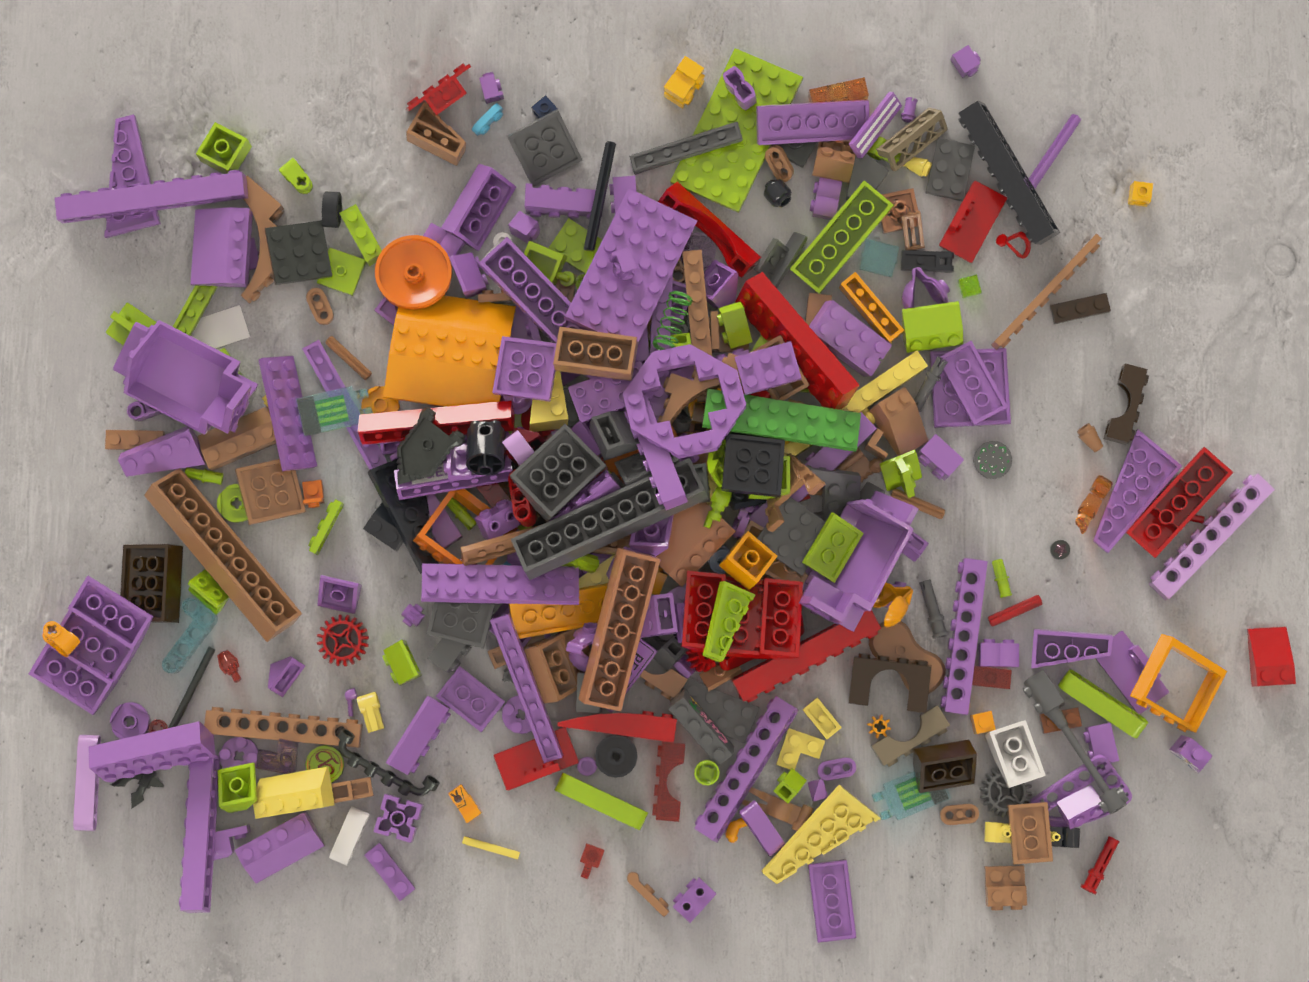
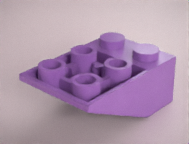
[640,593,678,638]

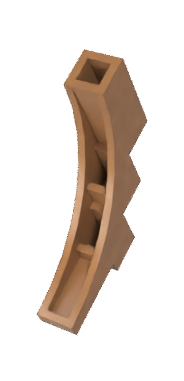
[241,175,284,304]
[657,353,767,426]

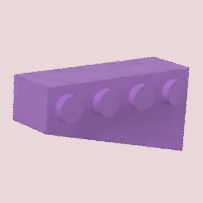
[525,183,602,219]
[118,426,206,477]
[1031,629,1113,669]

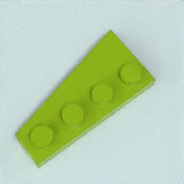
[703,581,755,662]

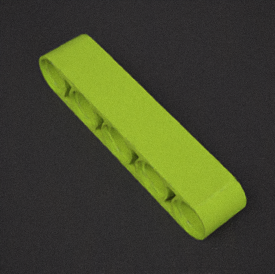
[1058,669,1148,739]
[554,772,648,830]

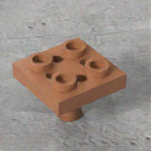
[881,188,918,234]

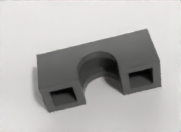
[642,636,687,671]

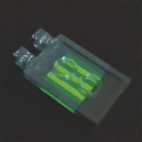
[296,386,373,437]
[872,771,951,820]

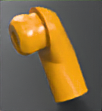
[725,818,747,843]

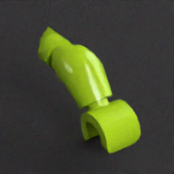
[703,485,732,529]

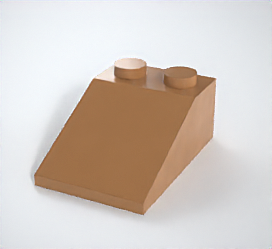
[869,387,928,456]

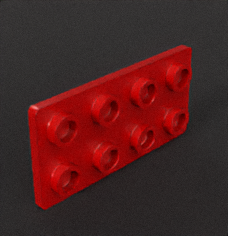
[406,63,471,115]
[939,180,1007,263]
[494,727,579,791]

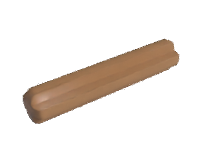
[325,336,372,380]
[891,488,945,519]

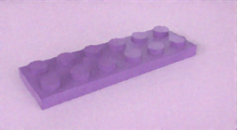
[756,100,869,145]
[259,356,317,471]

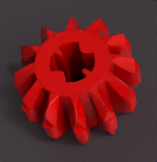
[685,649,716,672]

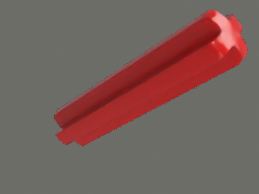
[988,595,1043,627]

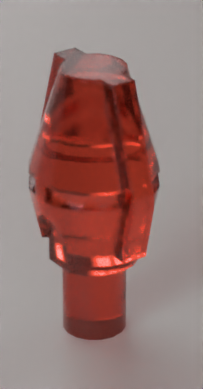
[217,650,241,683]

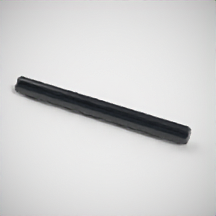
[584,141,616,251]

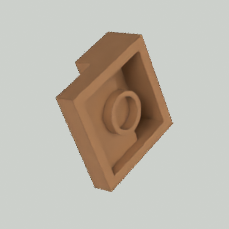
[984,865,1027,910]

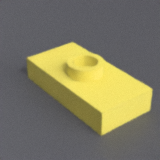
[802,697,842,740]

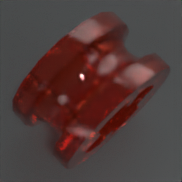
[149,720,168,733]

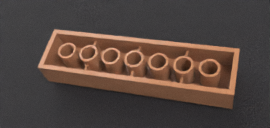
[578,547,660,712]

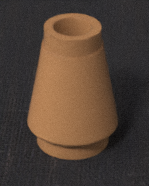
[1077,423,1103,452]

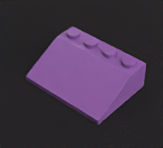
[190,207,253,288]

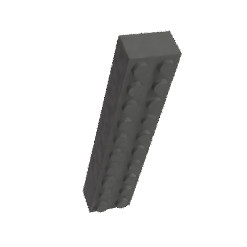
[511,458,708,580]

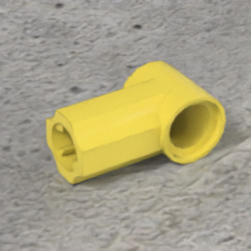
[357,692,385,733]

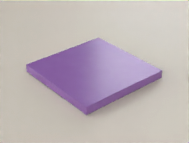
[930,348,1011,428]

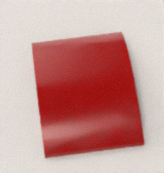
[681,571,803,659]

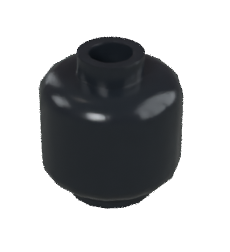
[764,179,792,208]

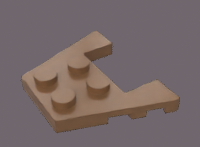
[765,453,826,532]

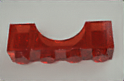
[652,742,685,822]

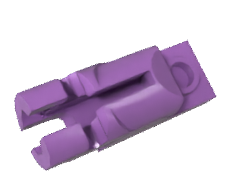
[214,825,251,860]

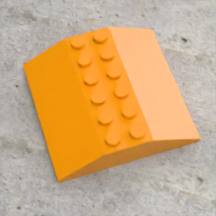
[383,295,516,407]

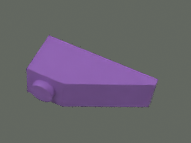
[427,494,463,549]

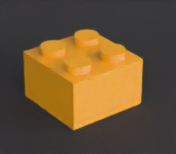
[719,531,777,590]

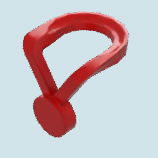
[996,231,1031,259]

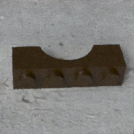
[1103,363,1149,445]

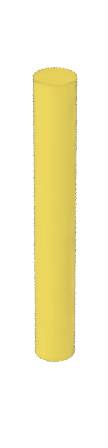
[462,836,520,859]

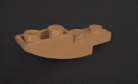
[331,777,374,803]

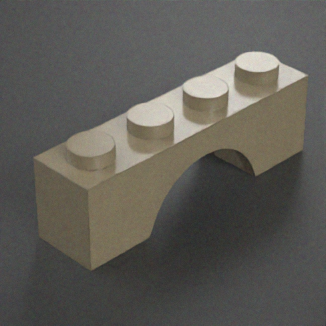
[871,705,950,767]

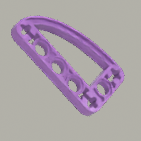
[1027,755,1132,827]

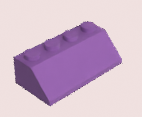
[441,164,516,251]
[386,696,451,775]
[235,812,325,883]

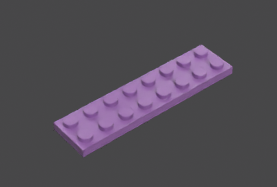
[421,563,579,605]

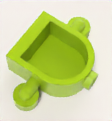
[521,241,576,287]

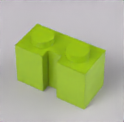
[717,302,753,349]

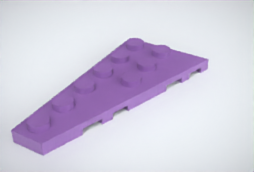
[1093,429,1182,553]

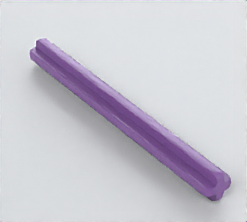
[1029,114,1081,188]

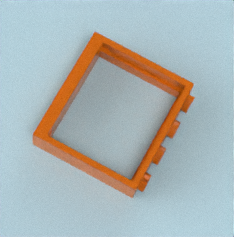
[413,489,518,565]

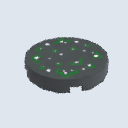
[974,441,1012,479]

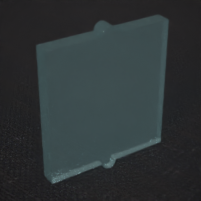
[859,239,899,277]

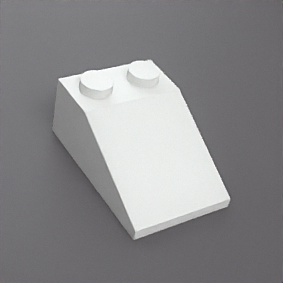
[985,720,1046,788]

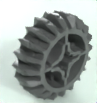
[979,768,1032,818]

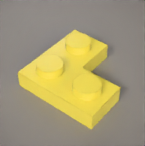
[776,728,825,770]

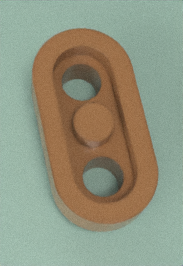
[765,145,794,182]
[306,288,334,325]
[940,804,979,825]

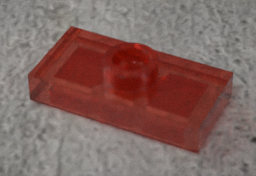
[972,666,1012,689]

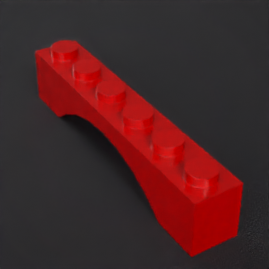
[658,181,761,278]

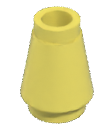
[903,157,932,177]

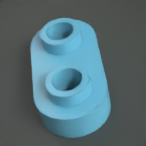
[472,103,503,136]

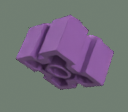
[373,794,424,843]

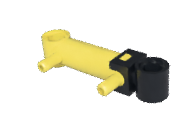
[984,822,1080,848]

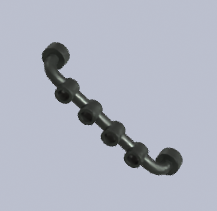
[337,729,440,796]

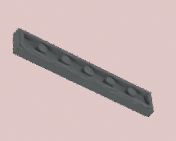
[629,122,743,175]

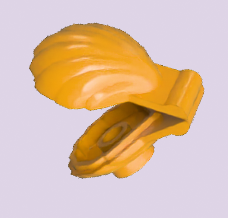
[873,582,913,627]

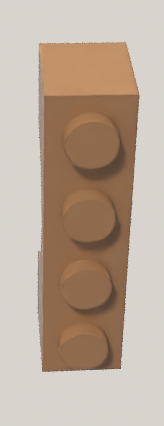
[640,669,688,700]

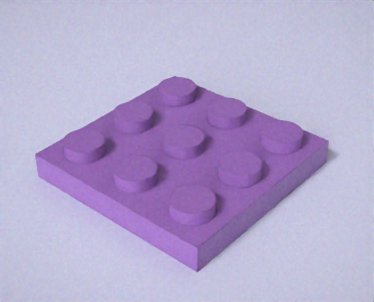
[492,336,557,402]

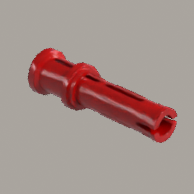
[1080,836,1120,895]

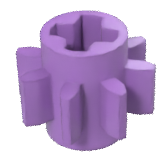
[401,604,425,627]

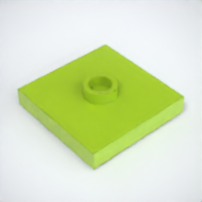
[317,248,366,296]

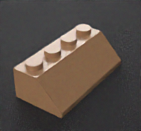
[198,406,276,471]

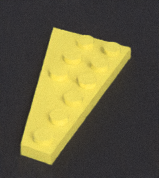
[761,785,881,884]

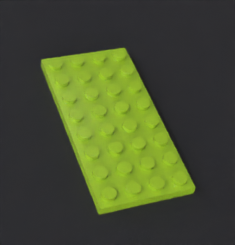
[670,48,803,213]

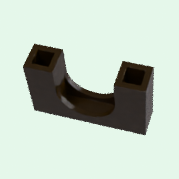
[849,653,932,713]

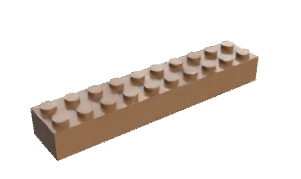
[144,468,302,642]

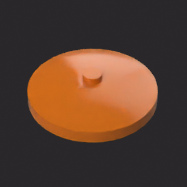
[375,235,452,310]

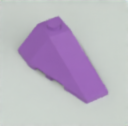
[550,469,622,521]

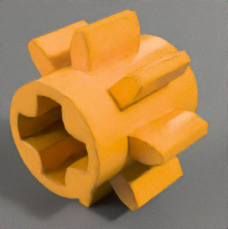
[867,715,891,739]

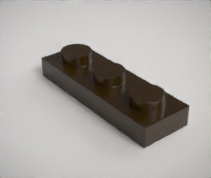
[1050,293,1111,324]

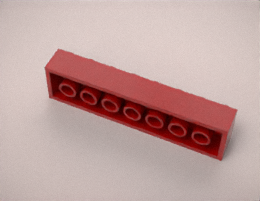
[734,272,860,410]
[730,610,881,703]

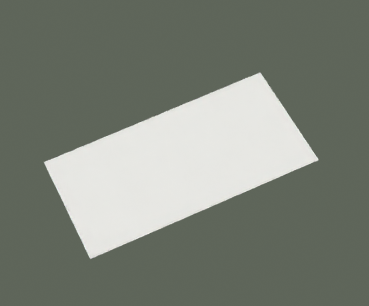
[191,305,250,349]

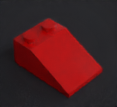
[1247,627,1296,687]

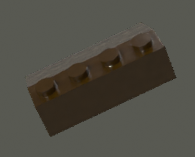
[120,544,183,623]

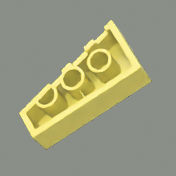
[529,371,568,432]

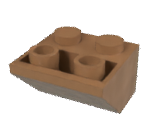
[812,141,855,183]

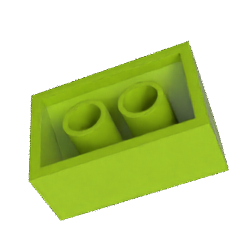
[902,301,963,353]

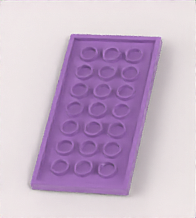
[564,188,697,343]

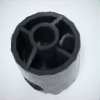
[466,420,506,476]

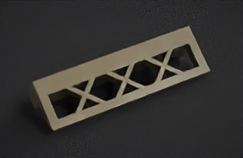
[876,108,948,172]

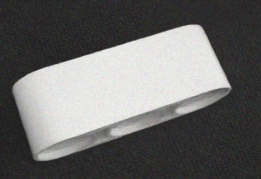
[329,806,370,866]

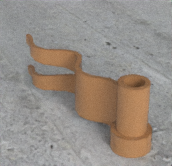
[742,787,814,831]

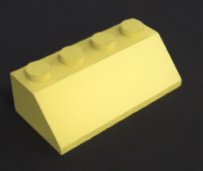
[253,767,335,819]

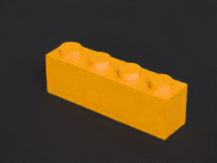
[839,272,904,344]

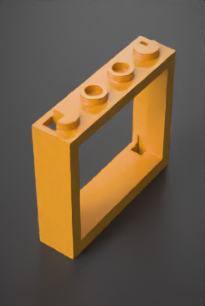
[1130,634,1227,733]

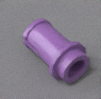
[901,97,918,123]

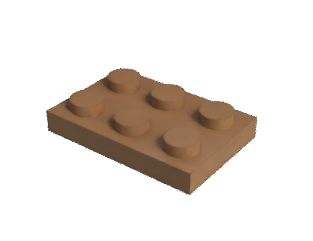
[1007,802,1053,864]

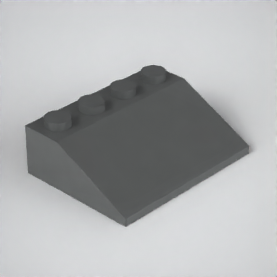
[510,424,606,522]

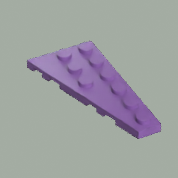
[104,114,161,238]

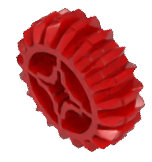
[317,614,369,667]

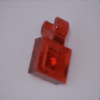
[580,843,605,879]

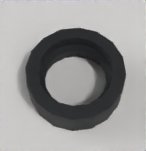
[321,191,342,228]

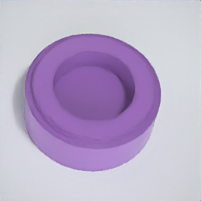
[577,756,597,776]

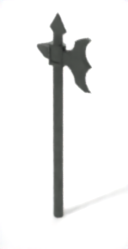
[110,647,215,809]

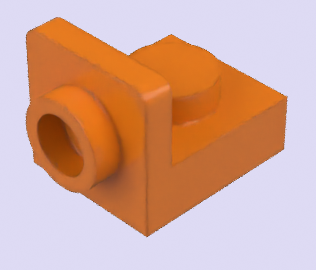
[302,480,324,508]

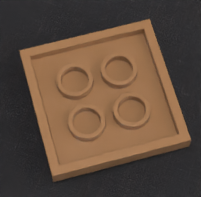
[235,459,306,525]

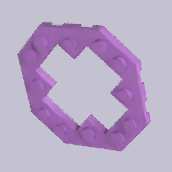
[623,344,746,459]

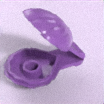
[902,267,950,309]
[566,622,597,672]

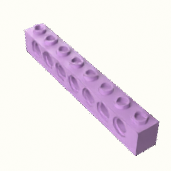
[1149,474,1275,600]

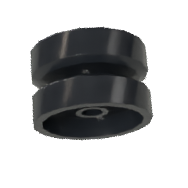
[595,735,638,778]

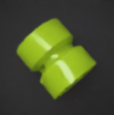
[694,760,720,786]

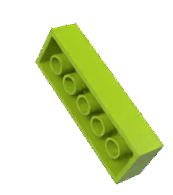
[790,180,894,294]

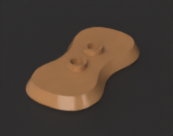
[869,621,946,694]

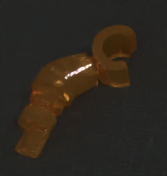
[1075,475,1113,534]

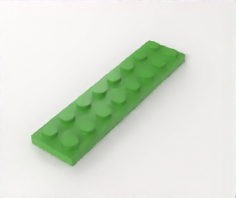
[702,389,861,452]

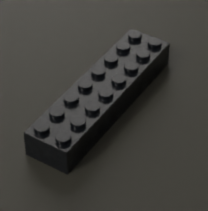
[958,101,1060,245]

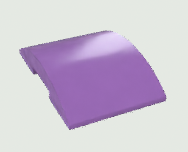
[29,575,153,715]

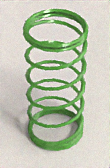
[652,291,693,350]

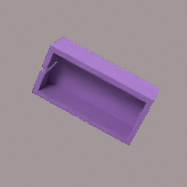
[809,300,892,377]

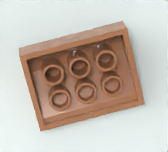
[656,502,736,587]

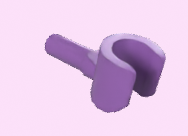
[345,688,357,716]

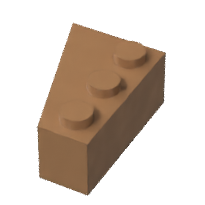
[406,101,466,166]

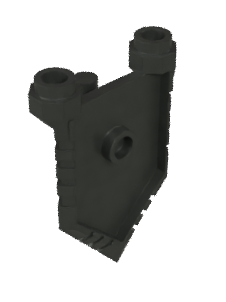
[397,407,466,485]

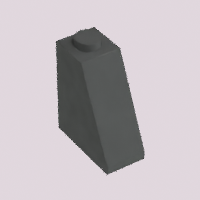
[846,154,889,200]

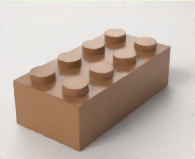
[553,327,638,381]

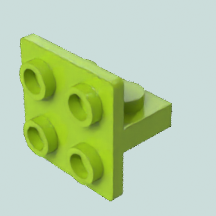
[106,302,157,346]
[880,450,922,498]
[188,569,229,615]

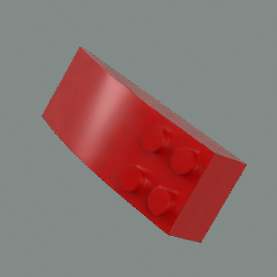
[1126,447,1234,558]
[557,711,677,743]

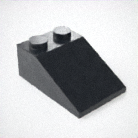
[363,502,404,552]

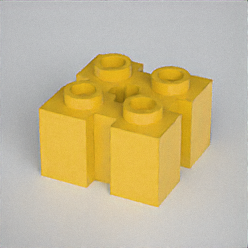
[664,56,705,109]

